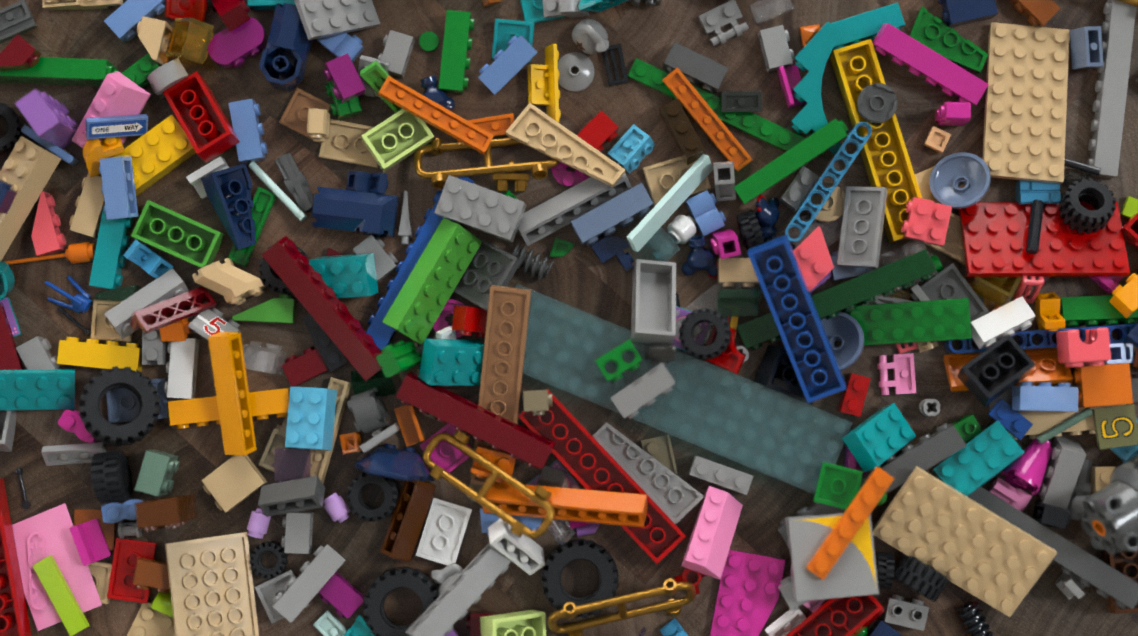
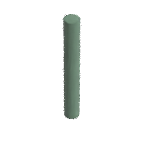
[1036,407,1093,444]

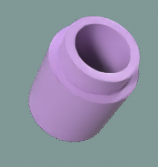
[323,492,351,523]
[247,508,271,539]

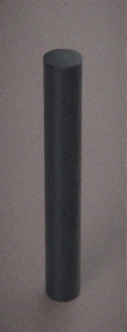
[1064,158,1101,176]

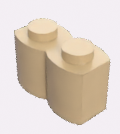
[307,109,330,142]

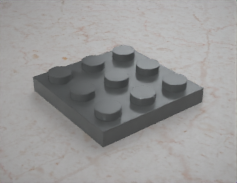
[453,236,522,311]

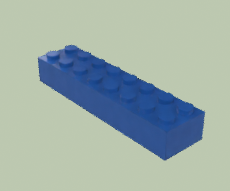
[748,235,846,403]

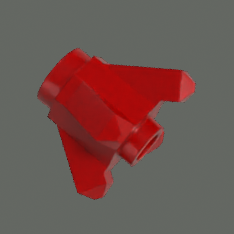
[673,558,707,594]

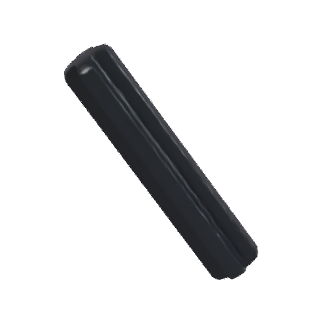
[1026,199,1044,255]

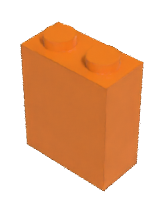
[1073,363,1133,407]

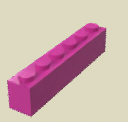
[872,23,989,105]

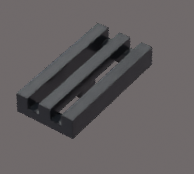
[602,44,629,87]

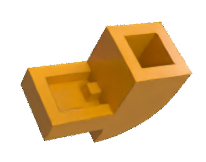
[83,137,125,177]
[1035,292,1066,331]

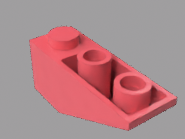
[31,191,66,256]

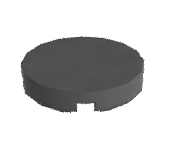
[857,83,898,124]

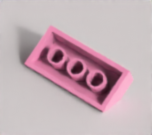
[72,71,151,158]
[681,486,743,580]

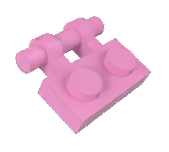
[877,353,916,395]

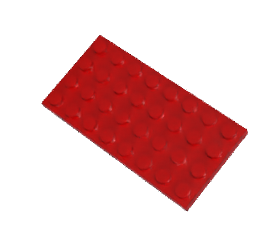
[958,202,1130,277]

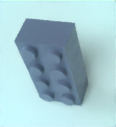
[571,183,653,247]

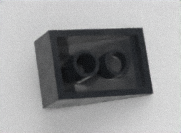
[753,345,814,406]

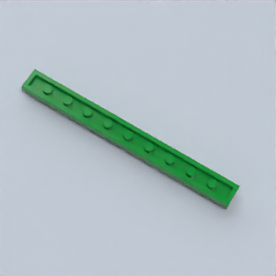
[628,58,806,152]

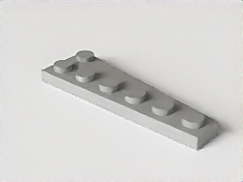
[593,422,704,524]

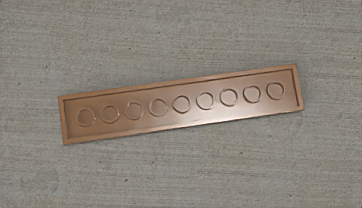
[471,285,532,485]

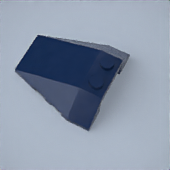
[355,443,436,481]

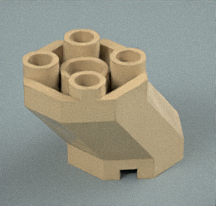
[192,258,266,306]

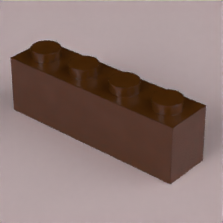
[380,479,437,562]

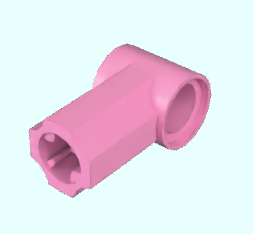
[988,477,1032,512]

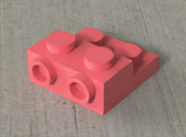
[901,197,952,247]

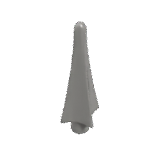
[398,191,413,245]

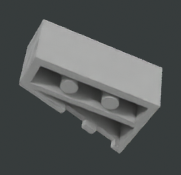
[610,363,676,419]
[1038,437,1086,510]

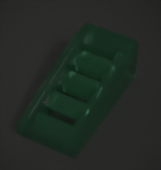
[95,285,141,301]

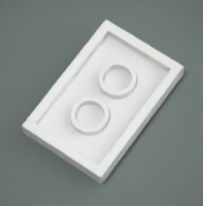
[416,497,472,566]

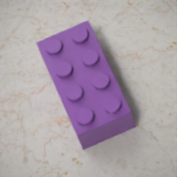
[15,89,79,149]

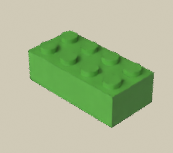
[131,200,225,268]

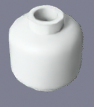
[667,215,697,244]

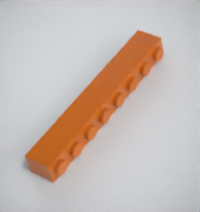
[482,482,647,527]

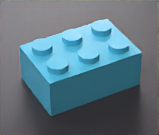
[285,386,337,451]

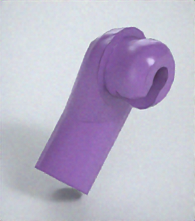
[575,522,601,537]

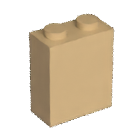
[201,455,267,512]

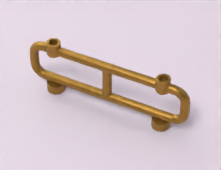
[414,137,560,189]
[423,430,555,538]
[548,579,696,636]

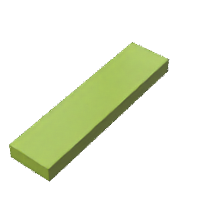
[33,555,90,636]

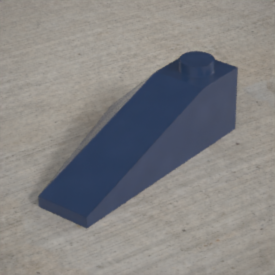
[201,163,256,250]

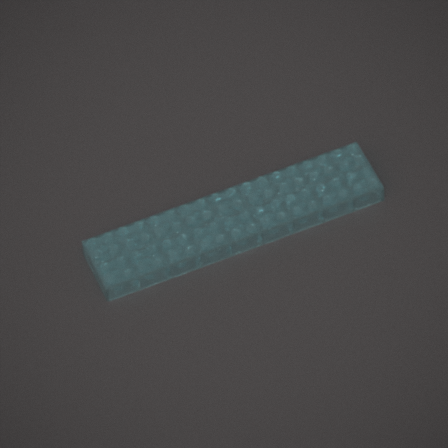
[515,284,853,495]

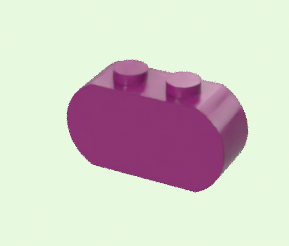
[208,17,267,69]

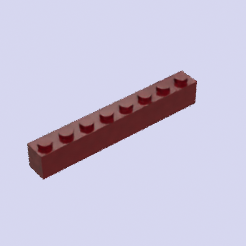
[262,236,383,381]
[396,372,555,469]

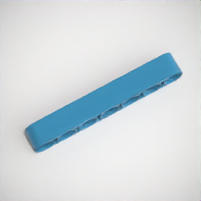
[785,122,872,243]

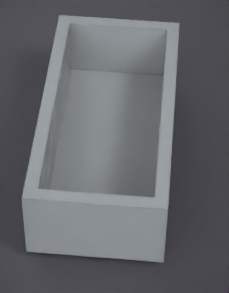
[435,175,527,243]
[631,259,676,346]

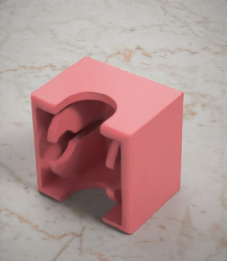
[1056,328,1111,367]

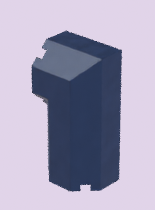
[259,3,312,92]
[312,187,399,238]

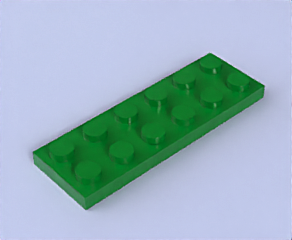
[846,298,972,345]

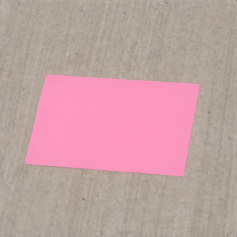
[12,503,102,631]

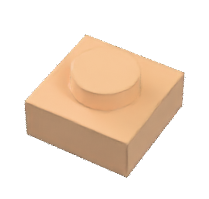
[923,126,951,153]

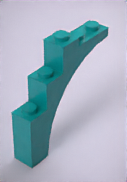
[791,22,847,155]

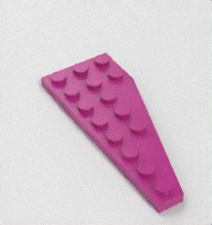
[709,549,785,636]

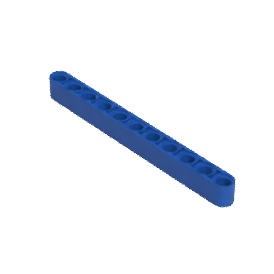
[944,324,1137,354]

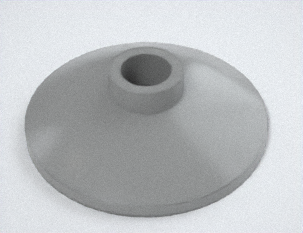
[558,52,594,92]

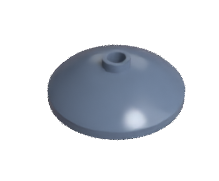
[929,152,991,209]
[821,312,864,370]

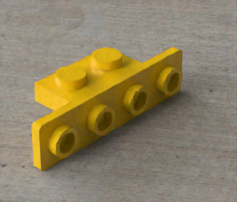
[527,44,561,123]

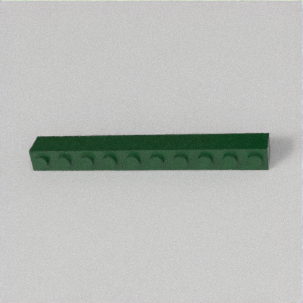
[737,249,936,351]

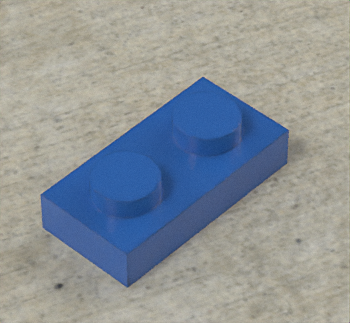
[988,399,1033,440]

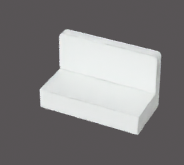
[186,156,229,199]

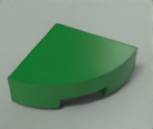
[549,237,574,258]

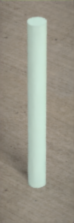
[248,161,307,222]

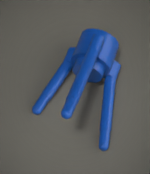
[45,276,93,314]

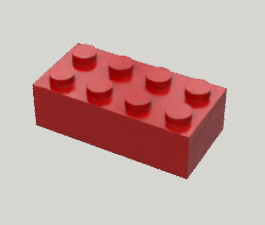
[163,71,240,163]

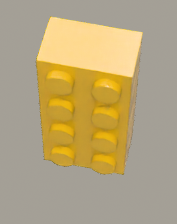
[114,114,196,196]

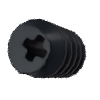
[954,601,994,636]

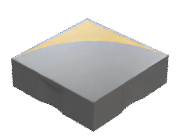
[785,512,879,602]

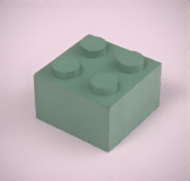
[135,449,180,496]

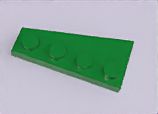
[909,6,988,74]

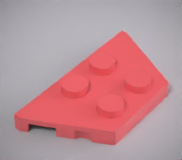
[794,226,834,292]

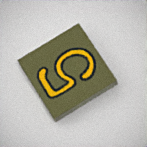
[1092,404,1138,450]

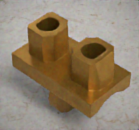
[493,160,530,192]

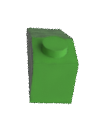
[232,295,297,324]

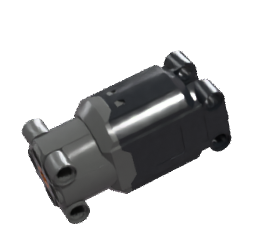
[1072,455,1138,555]

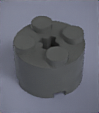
[347,388,389,434]

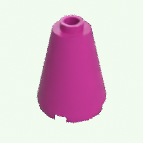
[1001,439,1053,495]

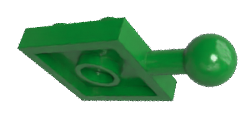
[814,461,887,510]

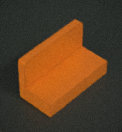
[394,405,426,447]

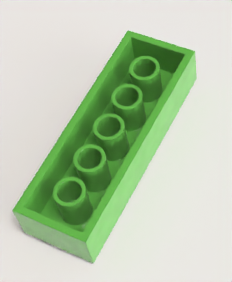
[382,218,482,345]

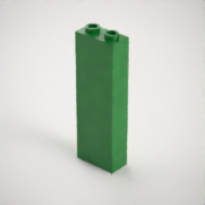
[0,57,119,87]
[733,119,849,204]

